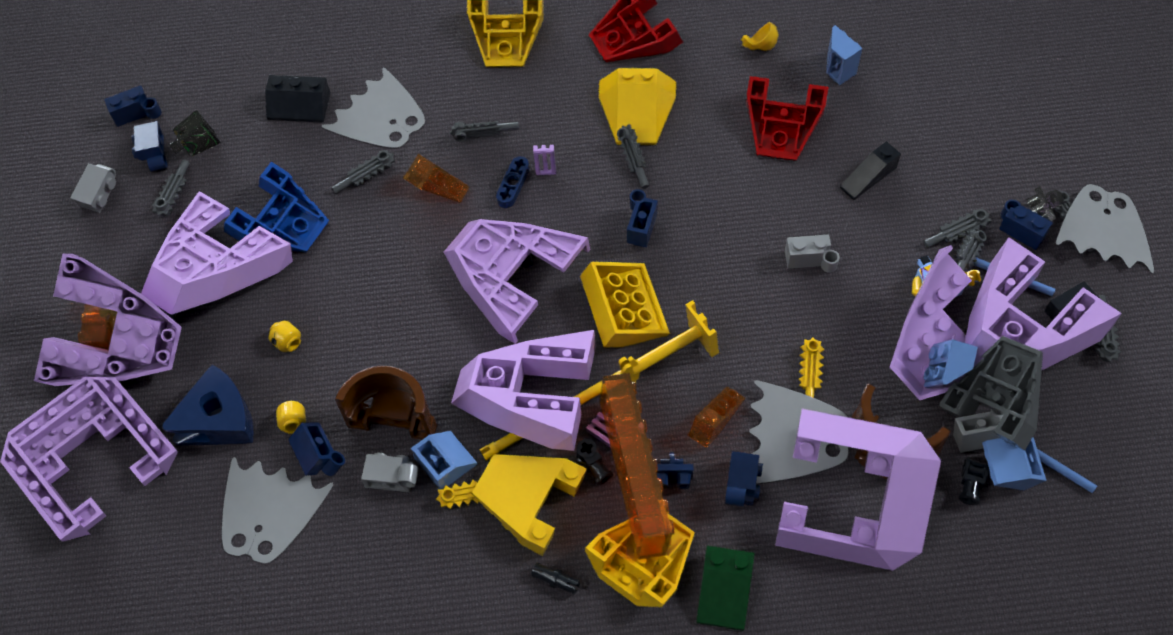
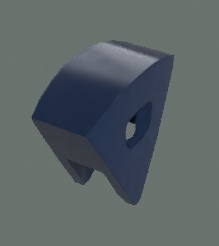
[163,365,254,445]

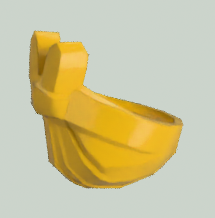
[741,22,779,51]

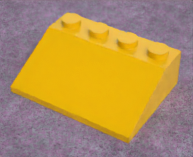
[580,262,670,347]

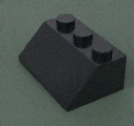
[265,75,330,122]

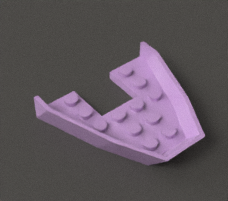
[141,191,293,315]
[444,219,590,344]
[890,245,972,400]

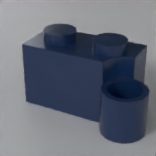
[104,85,162,127]
[132,121,168,172]
[627,189,658,248]
[999,200,1053,250]
[288,422,345,476]
[725,451,763,507]

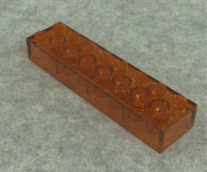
[599,373,674,559]

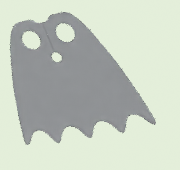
[322,68,425,148]
[1056,184,1154,273]
[749,380,848,483]
[222,457,333,563]

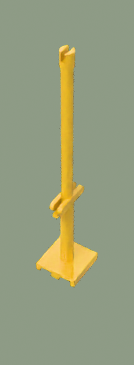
[480,300,719,461]

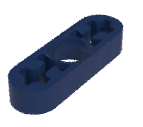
[496,156,530,208]

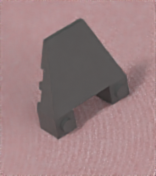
[939,336,1043,451]

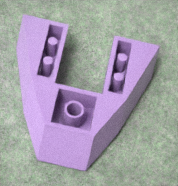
[965,237,1122,370]
[34,254,182,386]
[451,330,596,451]

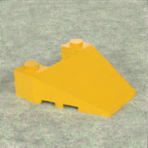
[467,0,543,67]
[472,454,586,556]

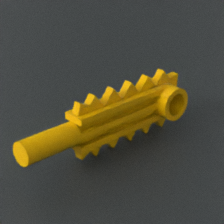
[798,338,824,398]
[436,480,479,509]

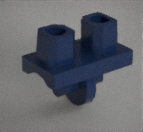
[651,452,693,489]

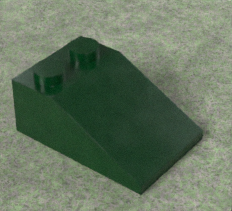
[696,545,754,631]

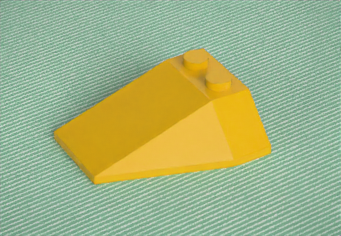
[599,68,676,145]
[585,506,695,607]

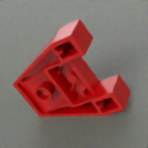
[588,0,683,62]
[746,76,829,161]

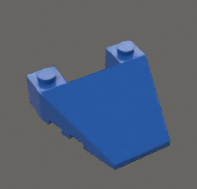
[224,162,329,253]

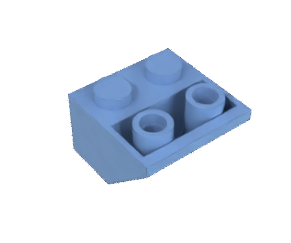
[826,25,862,85]
[924,339,978,388]
[411,431,477,490]
[982,438,1046,490]

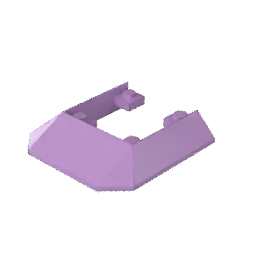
[0,377,178,542]
[775,409,941,571]

